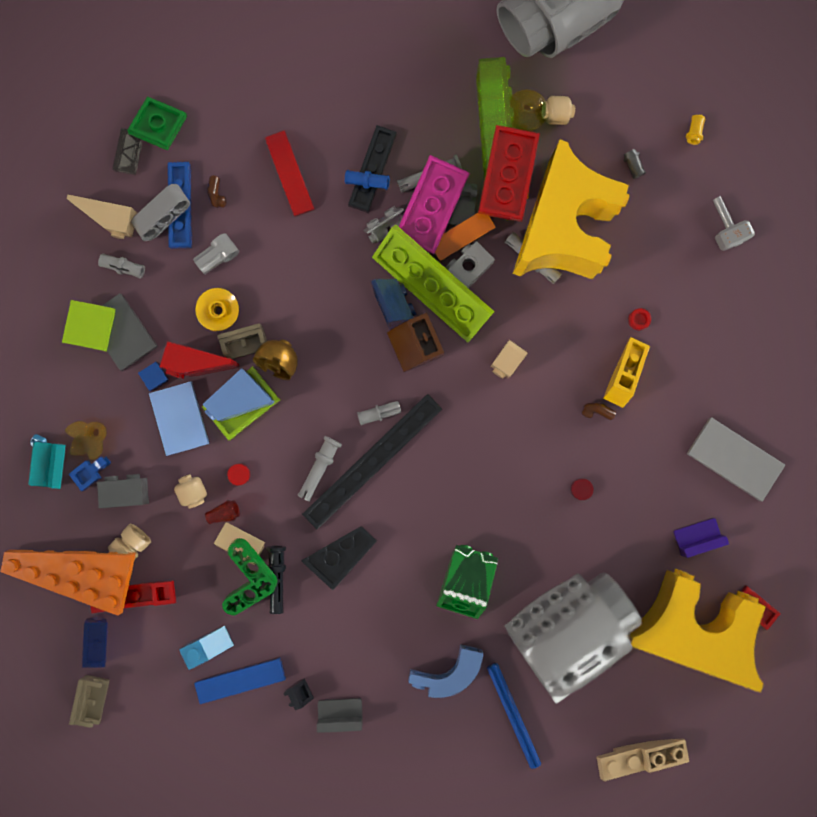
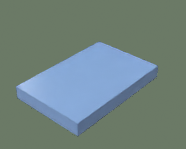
[149,381,210,456]

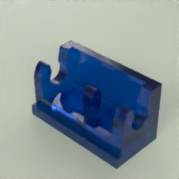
[82,618,108,668]

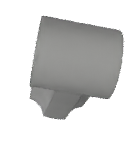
[193,233,239,275]

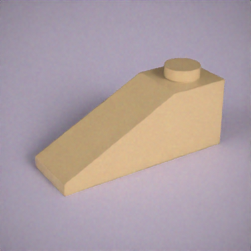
[67,195,137,239]

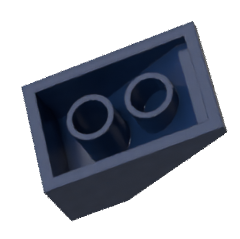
[371,279,416,330]

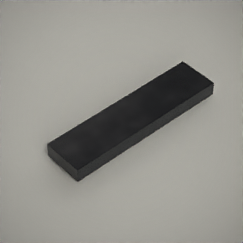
[348,125,397,213]

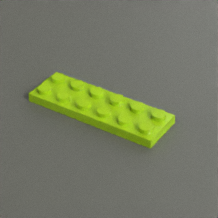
[372,225,495,342]

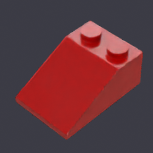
[160,341,240,379]

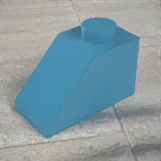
[179,625,234,670]

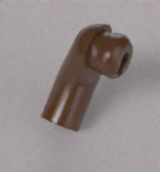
[207,176,226,208]
[582,403,616,420]

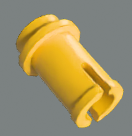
[686,115,706,145]

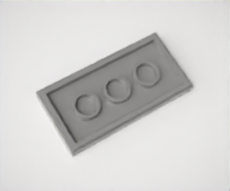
[686,417,785,502]

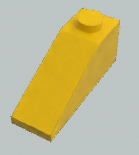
[603,337,650,408]

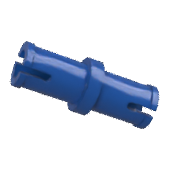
[345,170,390,190]

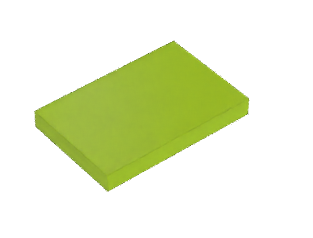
[202,366,280,441]

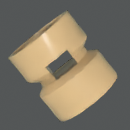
[108,524,151,559]

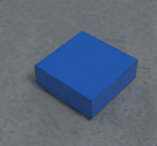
[138,361,169,392]

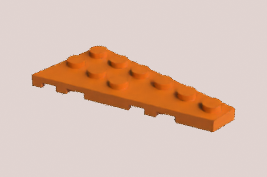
[0,549,136,616]

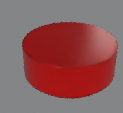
[628,308,651,331]
[227,464,250,486]

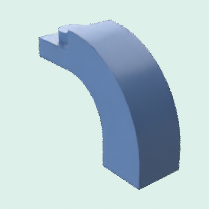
[408,644,483,698]

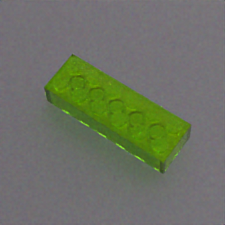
[476,57,514,181]

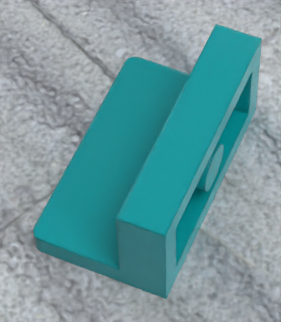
[28,442,66,489]

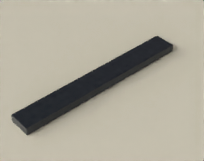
[302,394,443,530]

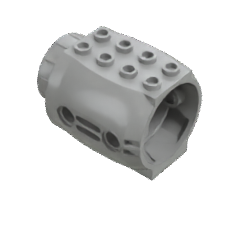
[497,0,624,58]
[504,573,642,704]

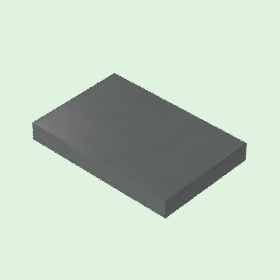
[102,293,158,371]

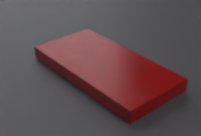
[478,125,540,222]

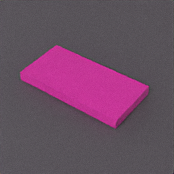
[399,155,470,254]

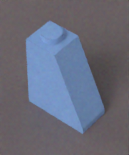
[203,368,275,421]

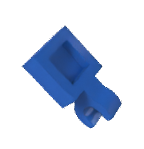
[69,456,111,491]

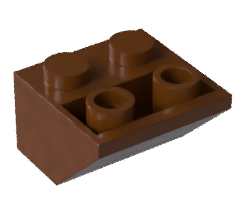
[387,312,444,372]

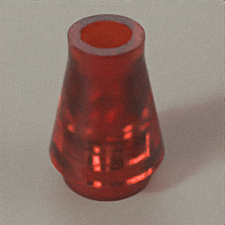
[205,500,240,524]

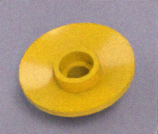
[195,288,239,331]

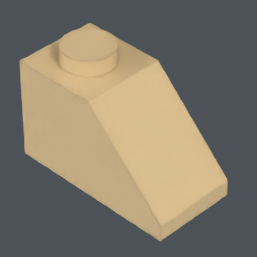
[491,340,528,379]

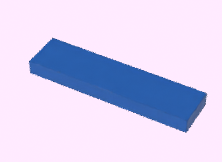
[167,162,192,249]
[194,657,286,704]

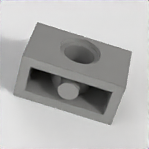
[445,241,495,288]

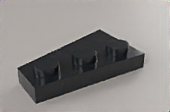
[301,526,378,590]

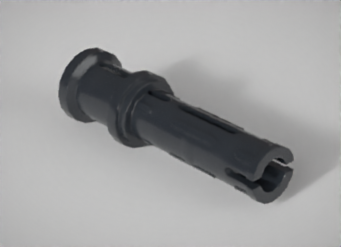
[266,546,286,614]

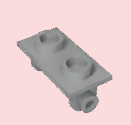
[364,206,404,244]

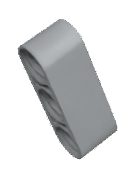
[131,184,190,241]

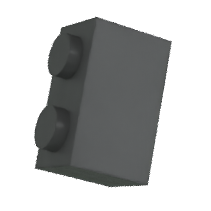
[97,474,149,508]

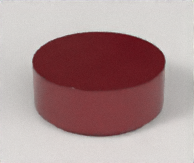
[571,478,594,500]

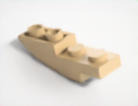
[596,739,689,781]

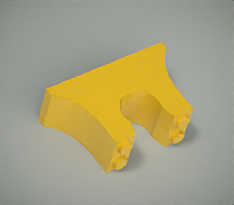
[512,140,629,279]
[627,568,765,693]

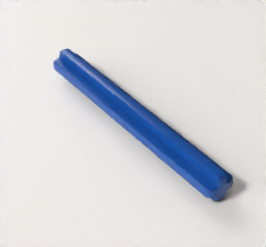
[487,663,541,769]

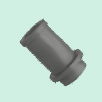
[623,149,646,179]

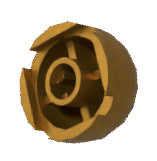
[253,339,298,380]

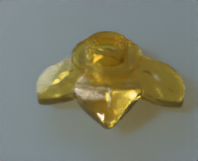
[65,421,106,461]

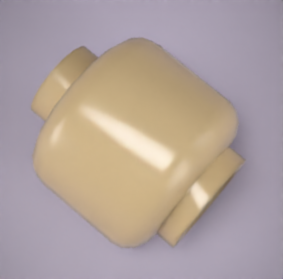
[542,96,575,125]
[174,474,207,509]

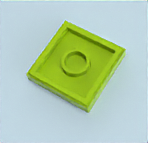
[62,300,116,352]

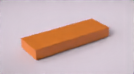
[435,213,496,261]

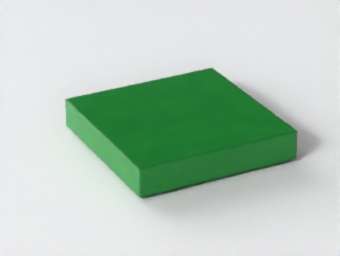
[127,96,187,151]

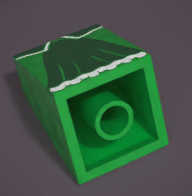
[436,545,499,619]

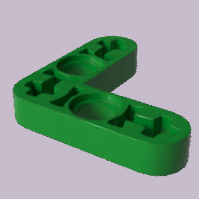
[222,538,278,615]

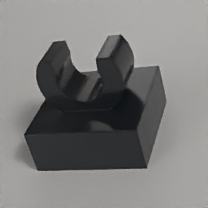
[284,678,314,710]

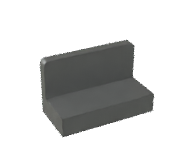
[317,698,363,733]

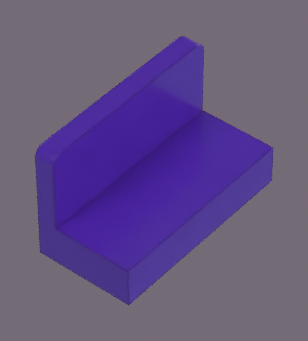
[673,518,729,558]

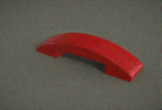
[265,130,315,217]
[90,581,176,613]

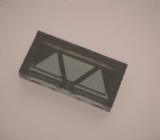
[113,128,143,175]

